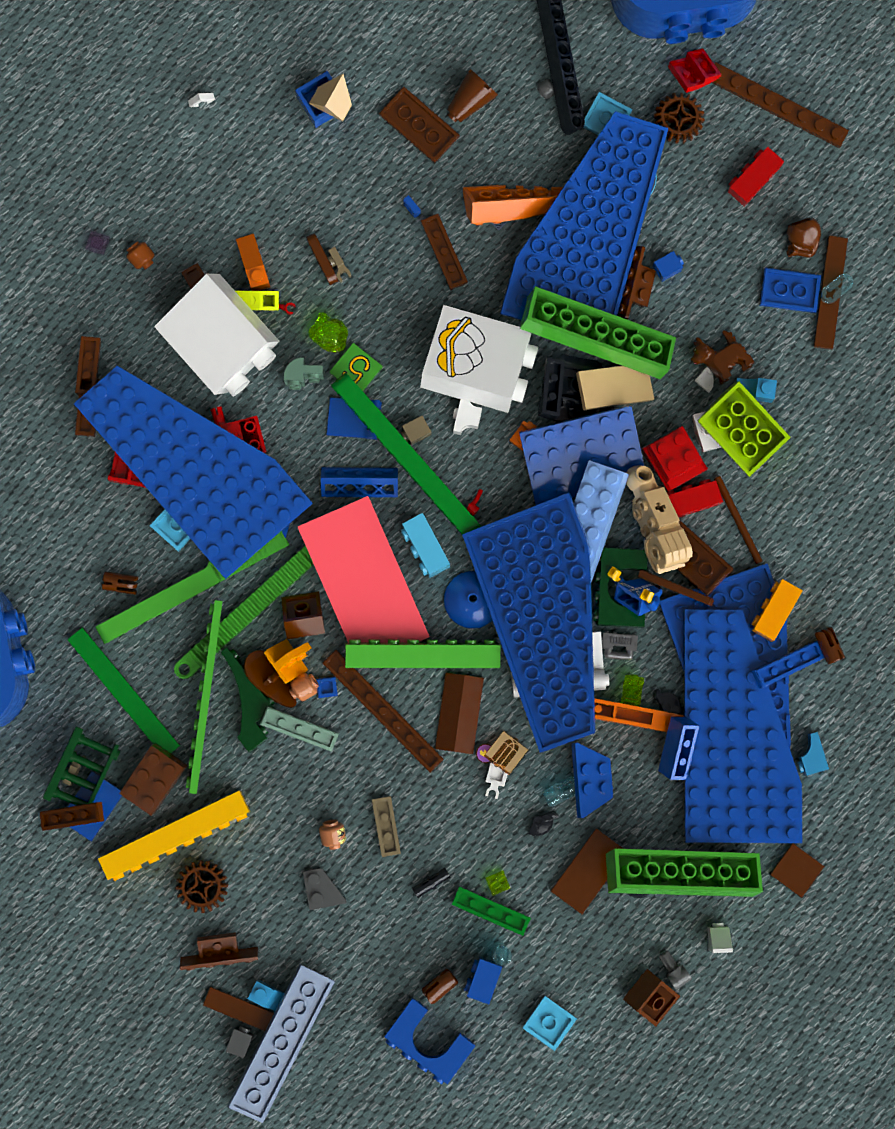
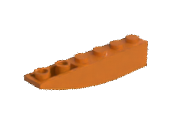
[594,698,684,732]

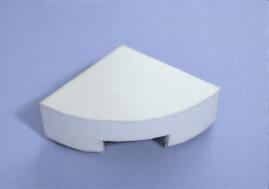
[188,93,215,107]
[695,367,714,393]

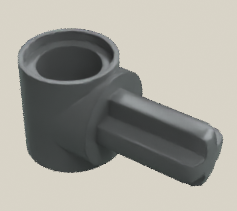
[659,951,692,990]

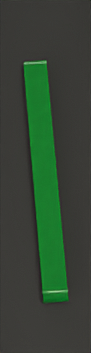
[331,372,482,536]

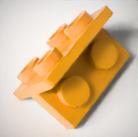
[264,639,311,683]

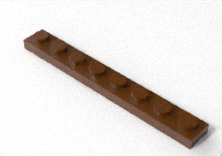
[712,62,849,148]

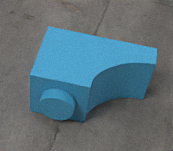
[736,378,777,403]
[797,732,829,776]
[247,979,284,1011]

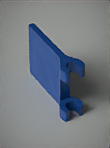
[327,398,382,440]

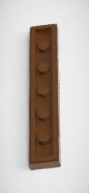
[813,236,848,350]

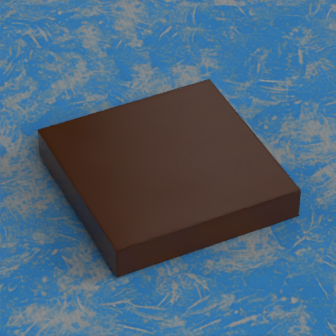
[770,843,825,898]

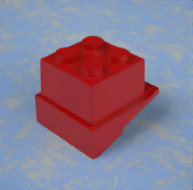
[641,426,708,492]

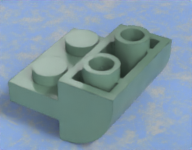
[284,357,325,390]

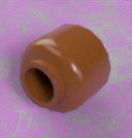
[126,241,155,270]

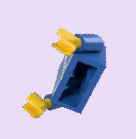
[607,566,662,616]

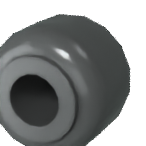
[537,78,554,99]

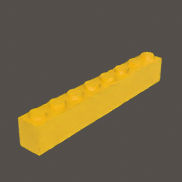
[98,791,250,881]

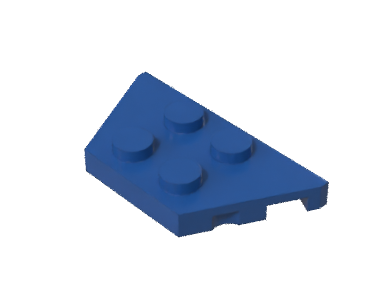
[571,743,613,818]

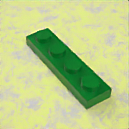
[452,886,531,936]

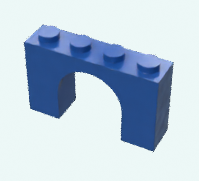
[384,997,476,1085]

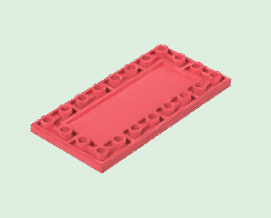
[298,496,430,643]

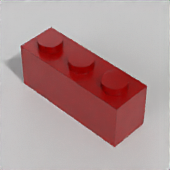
[728,147,784,207]
[667,479,723,518]

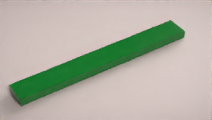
[68,628,180,753]

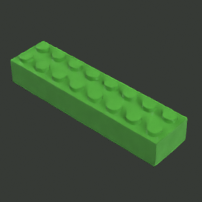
[520,286,676,379]
[606,849,763,897]

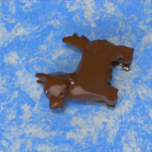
[691,330,754,385]

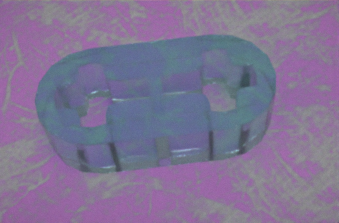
[820,274,854,304]

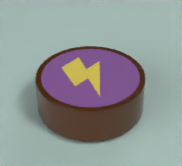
[476,744,495,763]

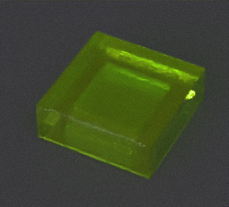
[485,870,510,896]

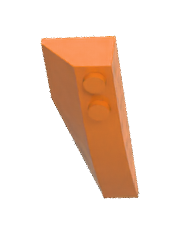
[463,185,563,225]

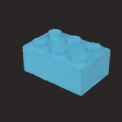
[401,513,450,578]

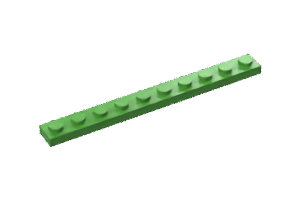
[186,600,222,794]

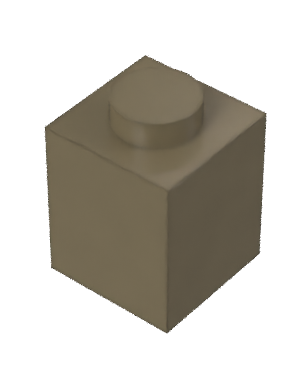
[401,416,431,445]

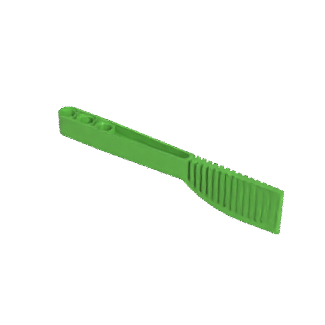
[95,531,289,644]

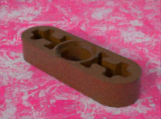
[306,233,338,285]

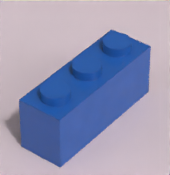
[658,717,699,780]

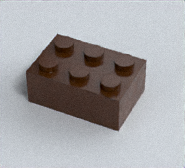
[119,744,188,816]

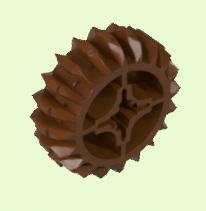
[653,93,705,144]
[175,860,229,913]

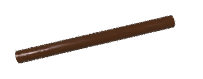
[714,476,763,564]

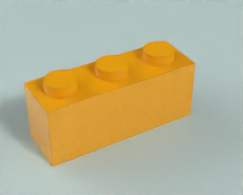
[751,579,803,642]

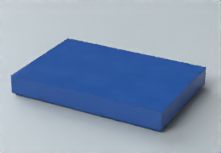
[760,268,821,313]
[68,771,122,841]

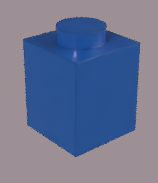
[652,251,684,282]

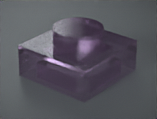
[85,231,110,256]

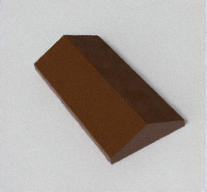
[435,673,484,755]

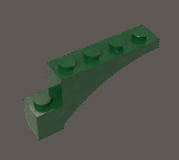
[221,648,275,753]

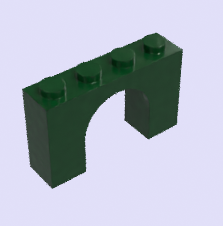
[594,548,648,628]

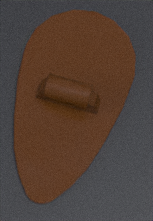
[244,650,297,708]

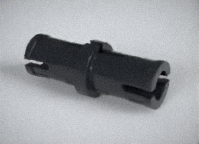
[412,867,451,898]

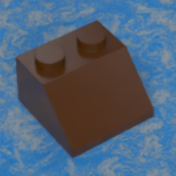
[281,591,325,639]
[623,969,680,1026]

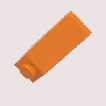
[236,234,270,291]

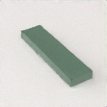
[260,706,339,752]

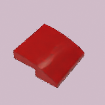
[668,48,721,93]

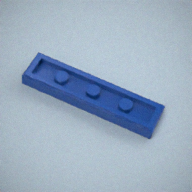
[752,641,824,689]

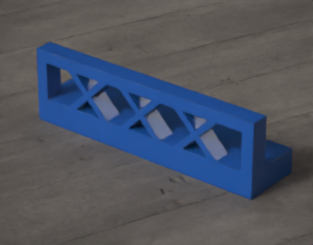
[321,467,398,497]

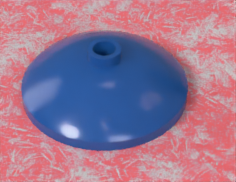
[444,571,493,629]

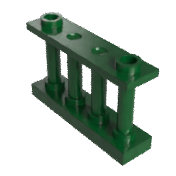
[42,726,121,806]

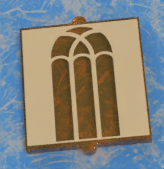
[484,730,528,775]

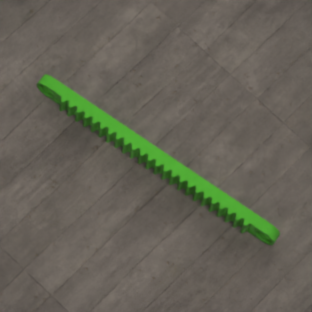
[174,545,314,679]

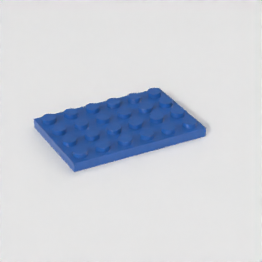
[519,405,644,505]

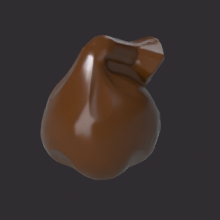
[786,217,821,258]

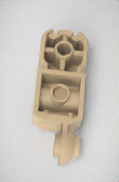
[626,465,692,574]

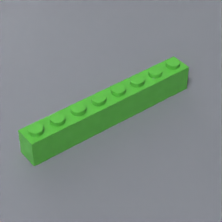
[345,639,501,668]

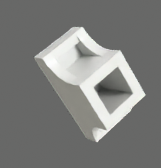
[453,399,482,435]
[692,411,721,452]

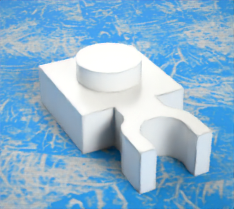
[485,763,508,799]

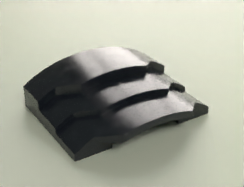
[538,354,614,422]

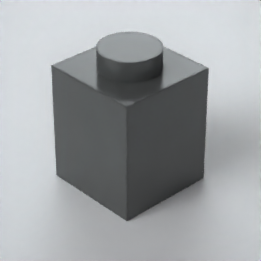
[226,1026,254,1058]

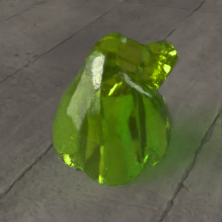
[308,312,348,353]

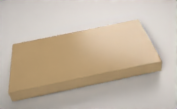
[576,366,654,410]

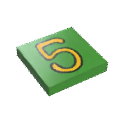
[329,343,383,391]

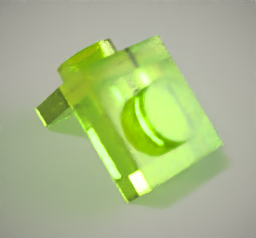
[620,675,644,707]

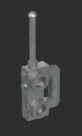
[601,631,638,660]

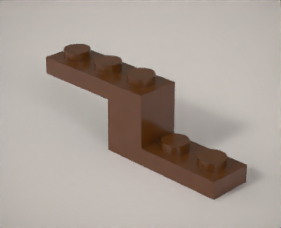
[75,336,101,437]

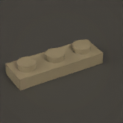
[372,796,401,857]

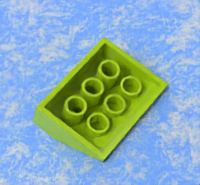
[697,381,791,477]

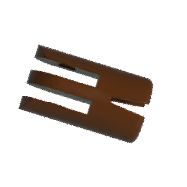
[102,571,139,595]
[815,627,845,665]
[422,968,458,1004]

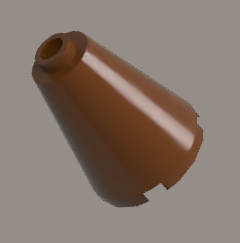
[447,69,498,123]

